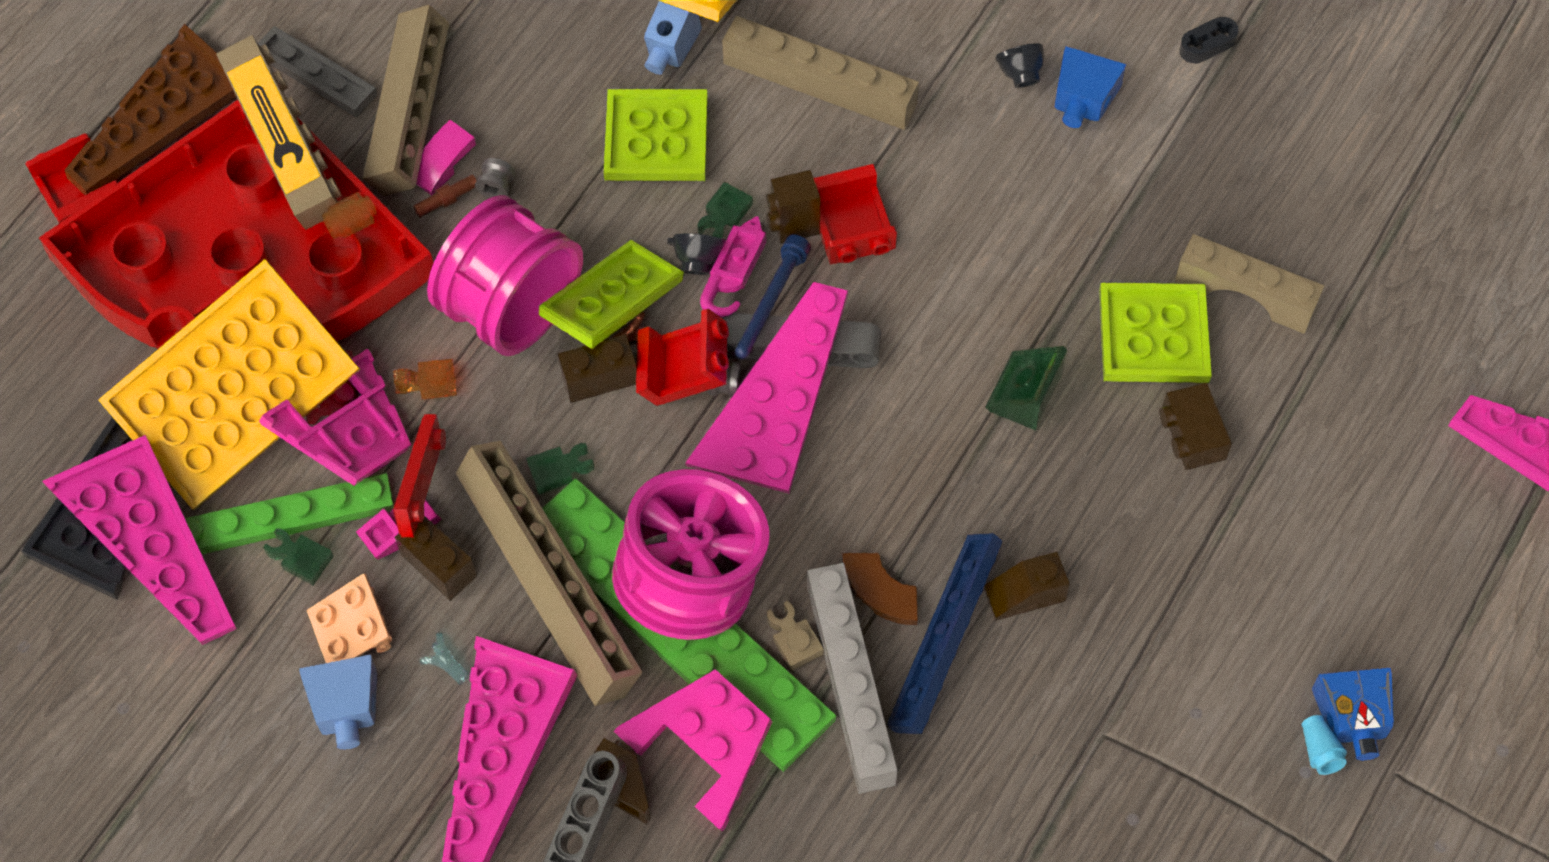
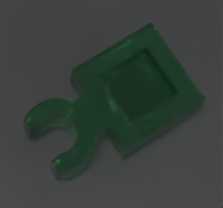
[697,182,753,238]
[526,443,594,494]
[263,529,334,586]

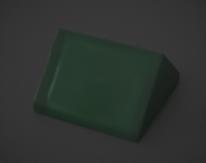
[985,346,1067,430]

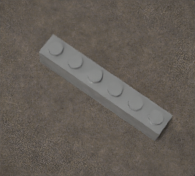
[807,563,897,794]

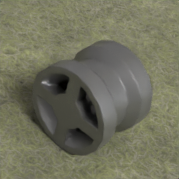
[475,158,515,198]
[708,362,741,398]

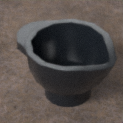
[995,43,1044,88]
[667,233,726,275]

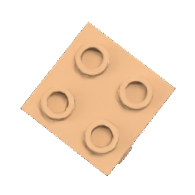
[307,573,392,663]

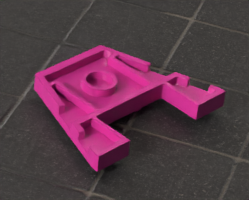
[259,349,411,486]
[613,670,773,831]

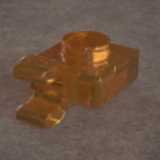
[393,358,457,400]

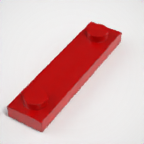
[393,414,446,537]

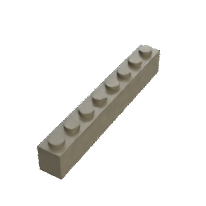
[456,441,643,706]

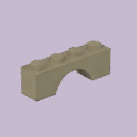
[1175,234,1324,334]

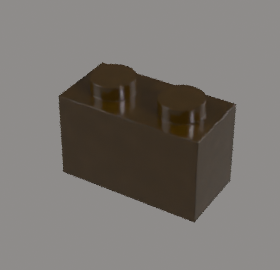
[766,169,820,244]
[557,334,637,403]
[1159,382,1232,470]
[394,516,477,601]

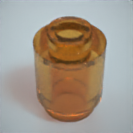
[321,192,377,239]

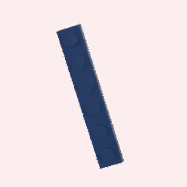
[886,533,1003,734]

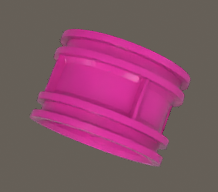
[427,195,583,356]
[612,469,770,640]

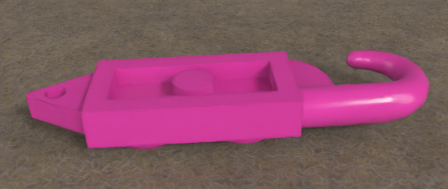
[700,216,767,317]

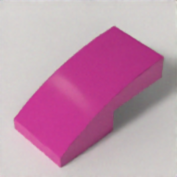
[416,120,476,196]
[356,499,442,560]

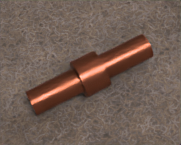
[413,174,476,218]

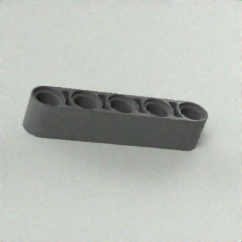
[721,313,881,368]
[543,751,627,862]

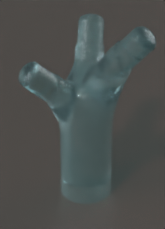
[420,632,470,685]

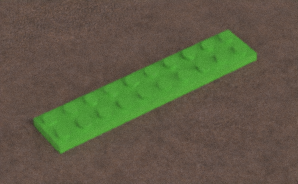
[542,478,836,772]

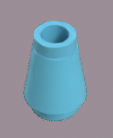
[1301,715,1347,775]

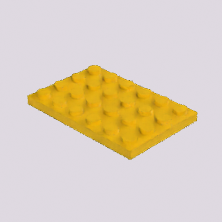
[98,260,360,510]

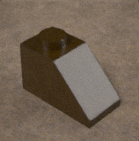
[984,551,1070,621]
[579,738,651,825]

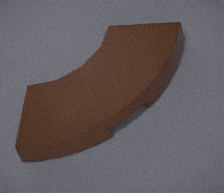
[842,553,918,626]

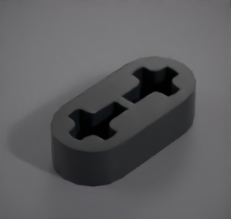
[1179,17,1238,64]

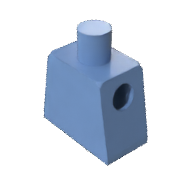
[644,1,702,75]
[299,655,377,750]

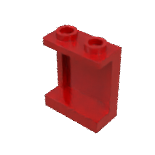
[25,133,117,223]
[814,164,897,265]
[636,308,729,406]

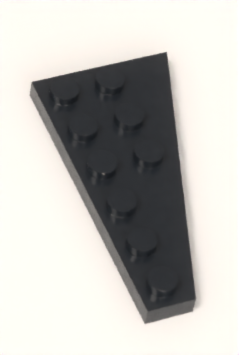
[21,417,133,600]

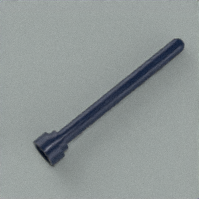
[735,235,811,359]

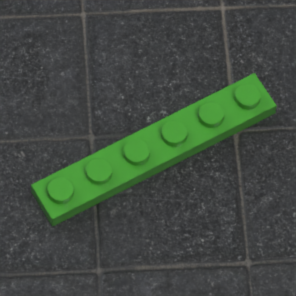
[185,473,394,554]

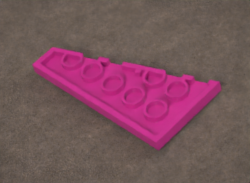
[685,282,848,494]
[1448,395,1549,492]
[42,435,237,645]
[442,636,578,862]

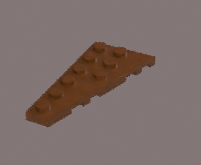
[65,24,237,195]

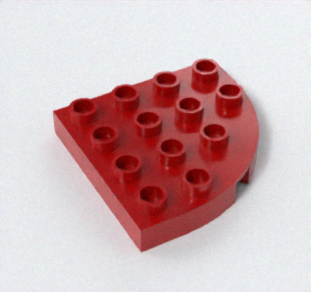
[39,100,434,349]

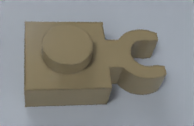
[767,601,824,671]

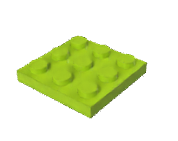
[603,89,708,181]
[1099,283,1212,383]

